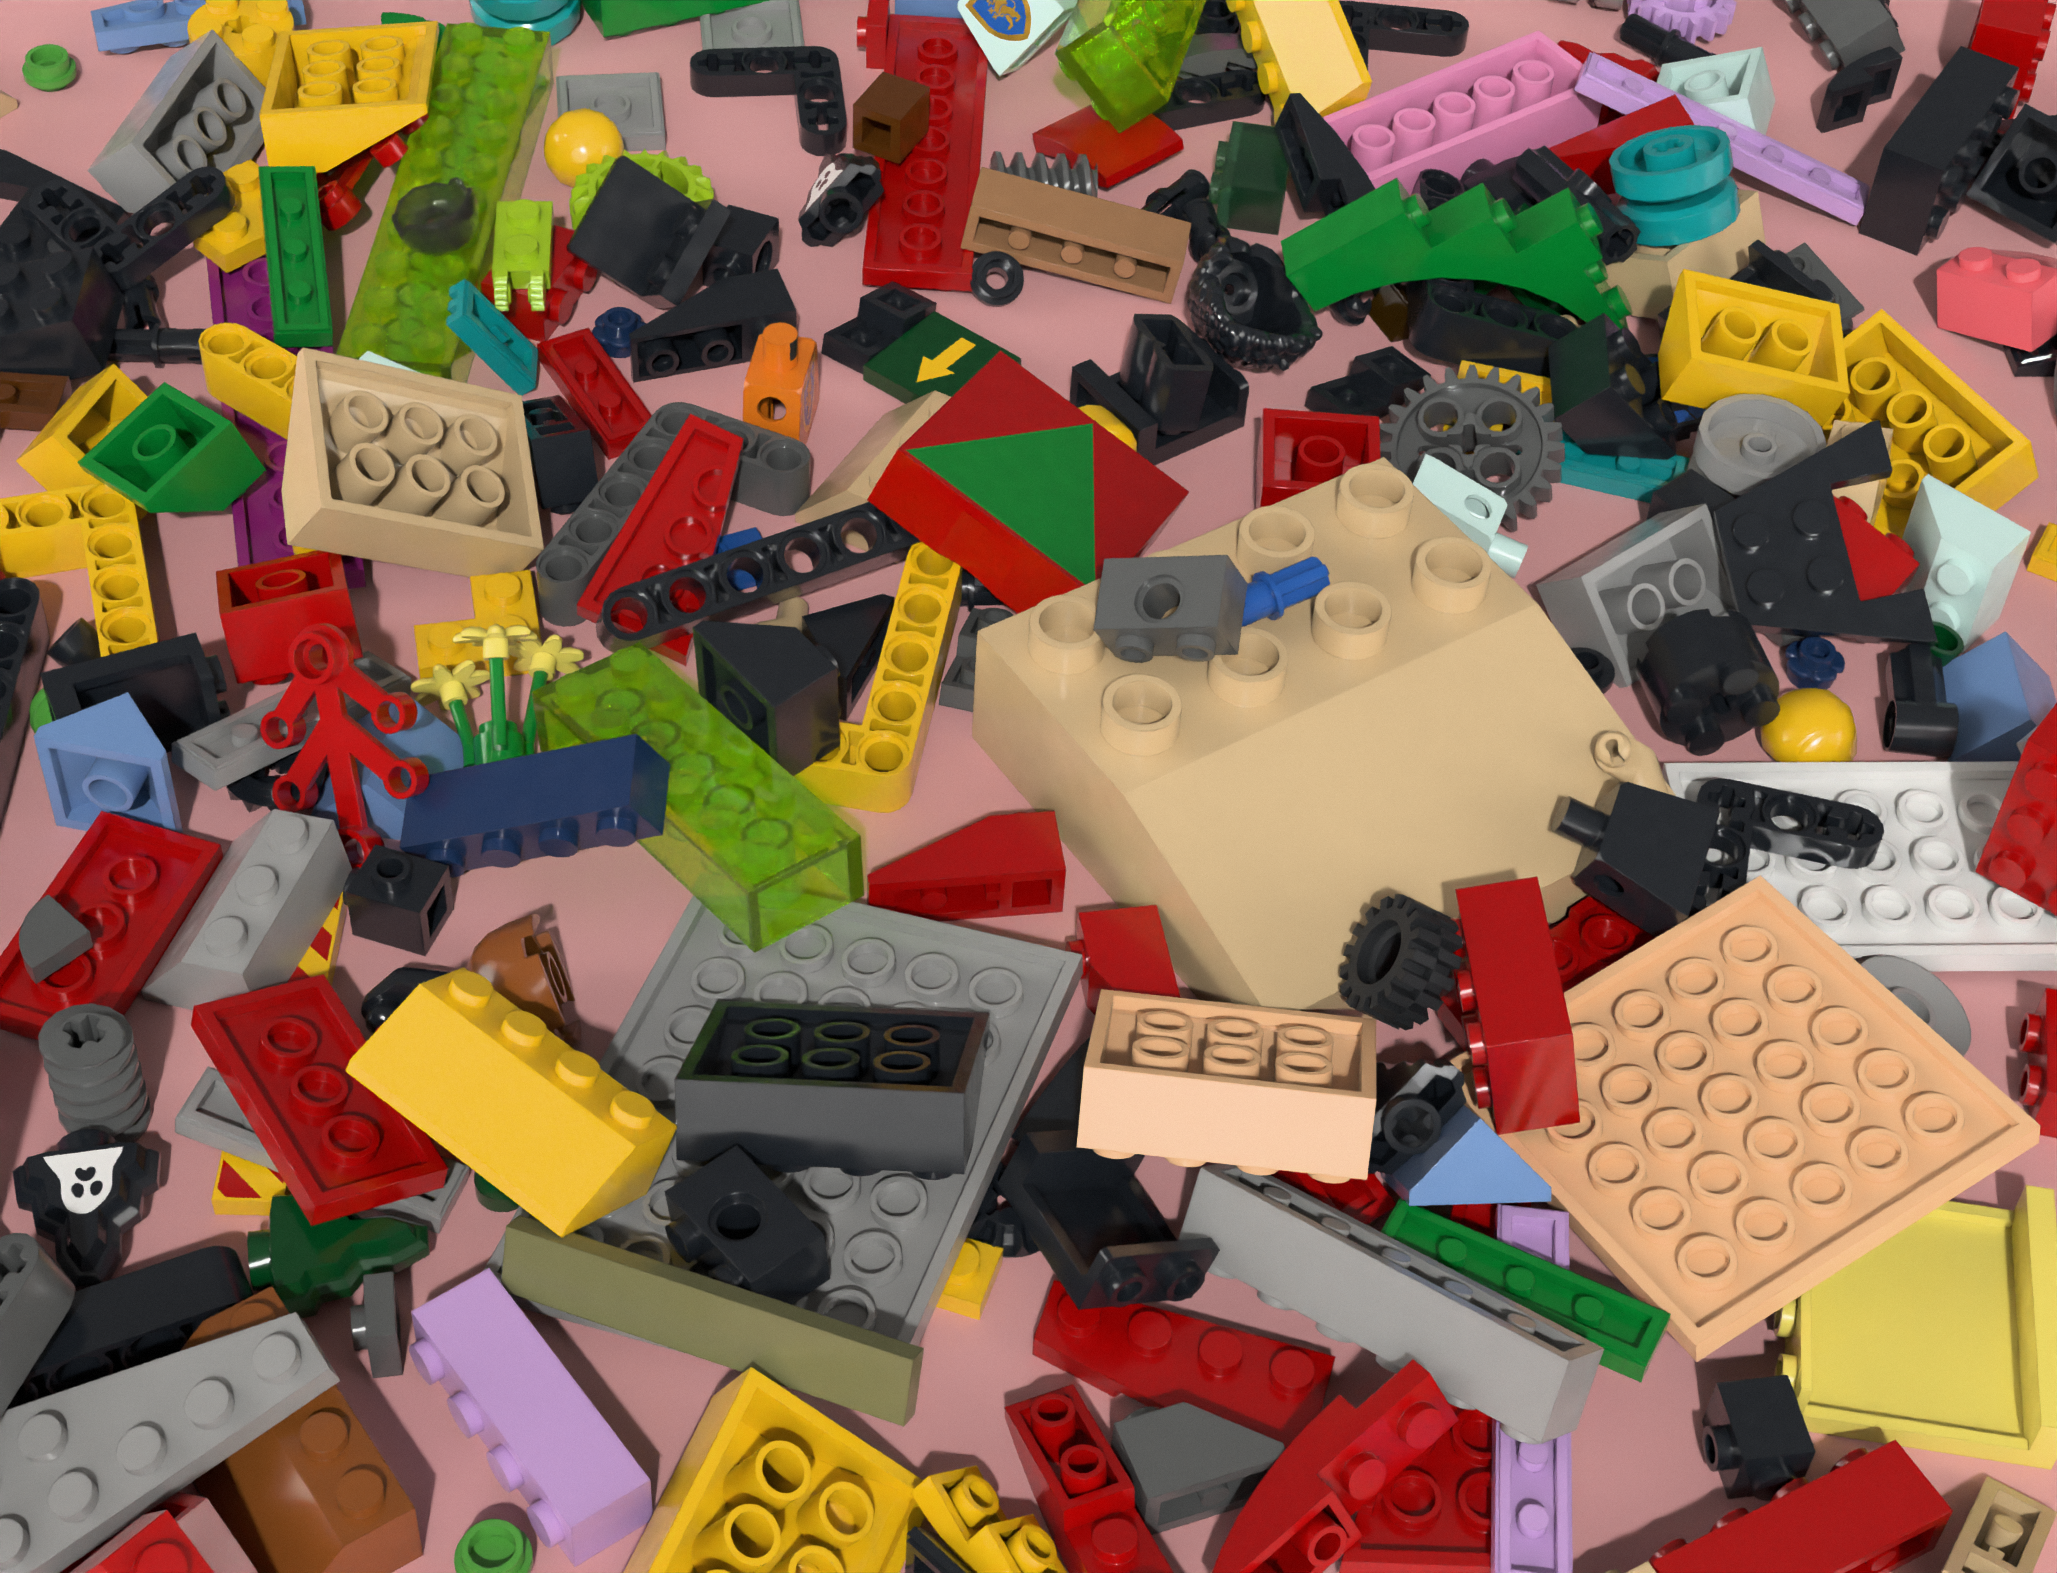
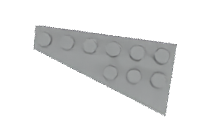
[0,1312,340,1573]

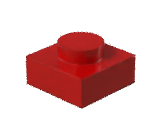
[857,0,890,69]

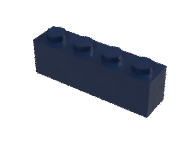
[400,734,670,878]

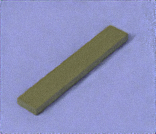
[501,1215,924,1427]

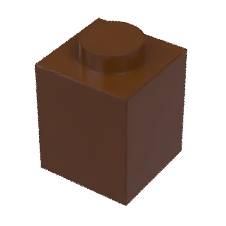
[853,72,930,164]

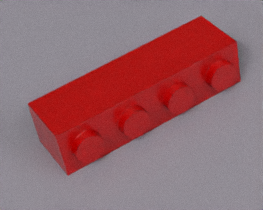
[1648,1439,1953,1573]

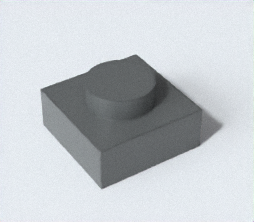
[351,1272,403,1378]

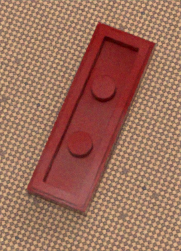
[537,328,652,460]

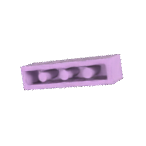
[409,1268,653,1567]

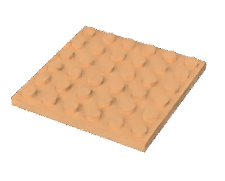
[1450,875,2040,1362]

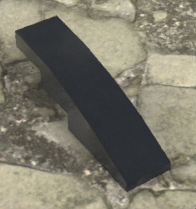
[1274,93,1402,297]

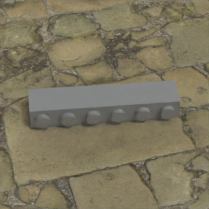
[1178,1163,1604,1445]

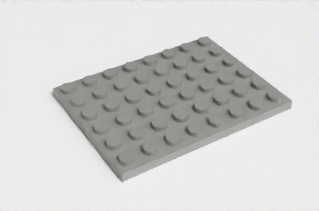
[483,868,1083,1353]

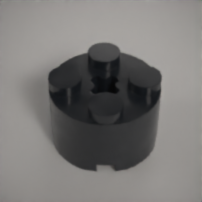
[1635,609,1780,756]

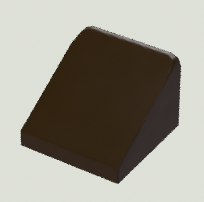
[1368,283,1409,342]

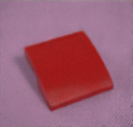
[1032,96,1184,188]

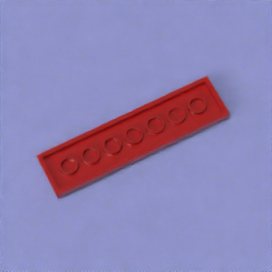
[862,14,988,292]

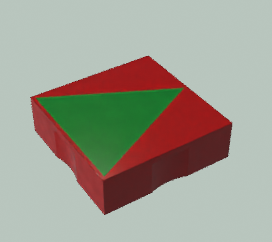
[867,350,1189,613]

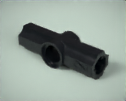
[1512,145,1641,265]

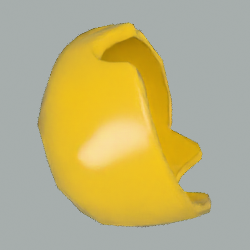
[544,108,624,187]
[1760,688,1857,762]

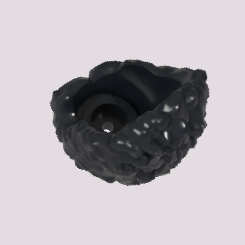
[1187,236,1323,371]

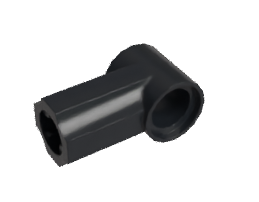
[1883,644,1959,758]

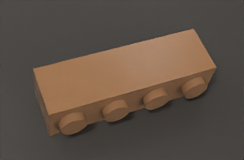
[961,167,1192,304]

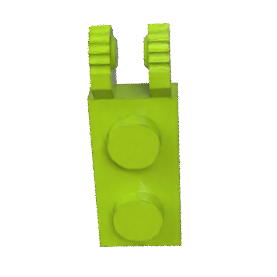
[492,199,554,311]

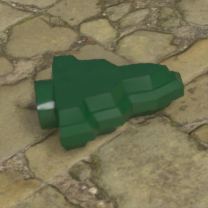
[247,1194,430,1319]

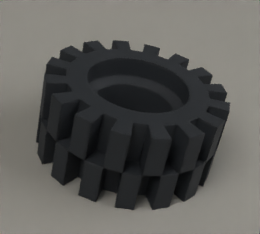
[1339,894,1463,1030]

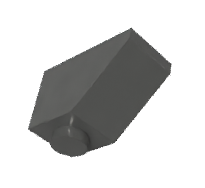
[1111,1402,1286,1535]

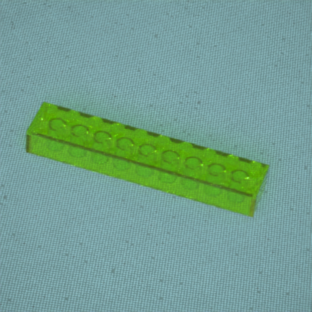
[336,22,554,383]

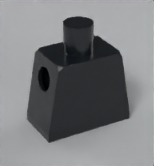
[1551,782,1720,937]

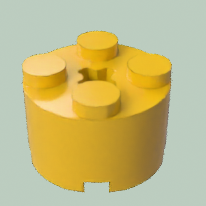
[187,0,295,88]

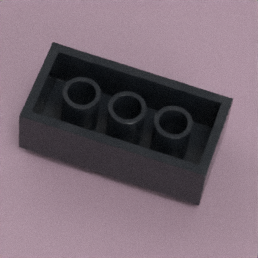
[1859,46,2020,256]

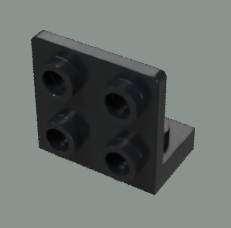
[567,156,731,309]

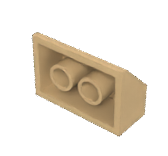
[1603,189,1766,322]
[795,390,951,564]

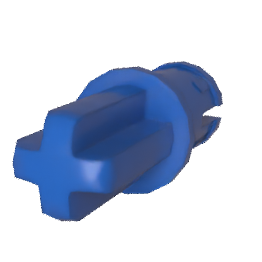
[1242,557,1330,627]

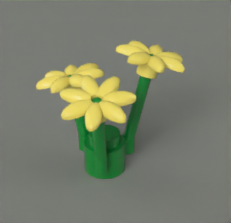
[410,624,584,767]

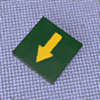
[863,311,1022,404]

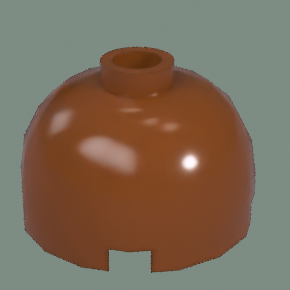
[467,914,582,1045]

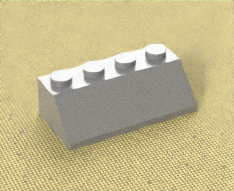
[88,29,266,224]

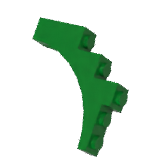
[1281,178,1633,329]

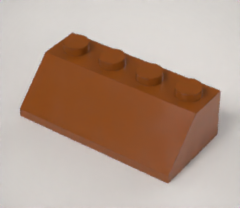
[180,1286,423,1573]

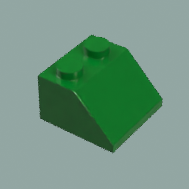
[77,382,266,513]

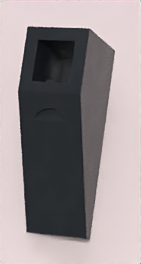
[629,269,796,383]

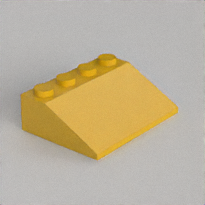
[259,21,439,175]
[1822,309,2039,539]
[623,1367,925,1573]

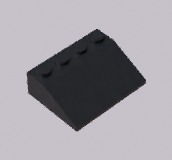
[674,1000,990,1180]

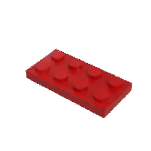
[0,811,223,1040]
[191,974,448,1226]

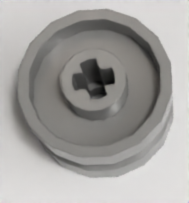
[1687,394,1827,499]

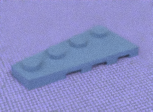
[91,0,307,54]

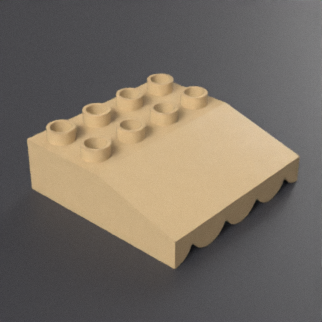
[972,457,1676,1019]

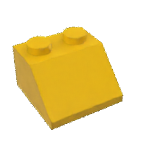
[16,363,148,522]

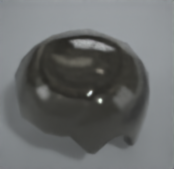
[391,177,479,257]

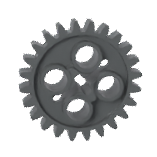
[1380,365,1565,532]

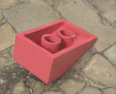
[1936,247,2057,352]

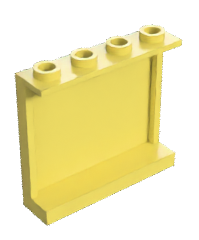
[1774,1185,2057,1470]

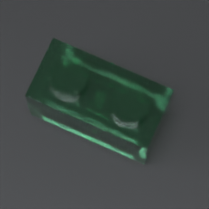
[1208,121,1290,235]

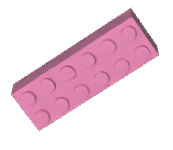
[1323,30,1602,196]

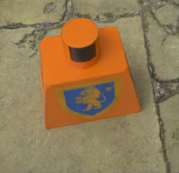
[743,322,819,445]

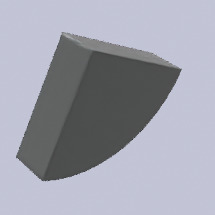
[19,894,93,984]

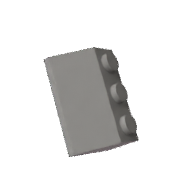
[1536,504,1735,688]
[141,809,352,1010]

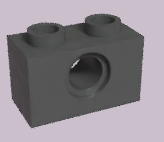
[1093,555,1248,663]

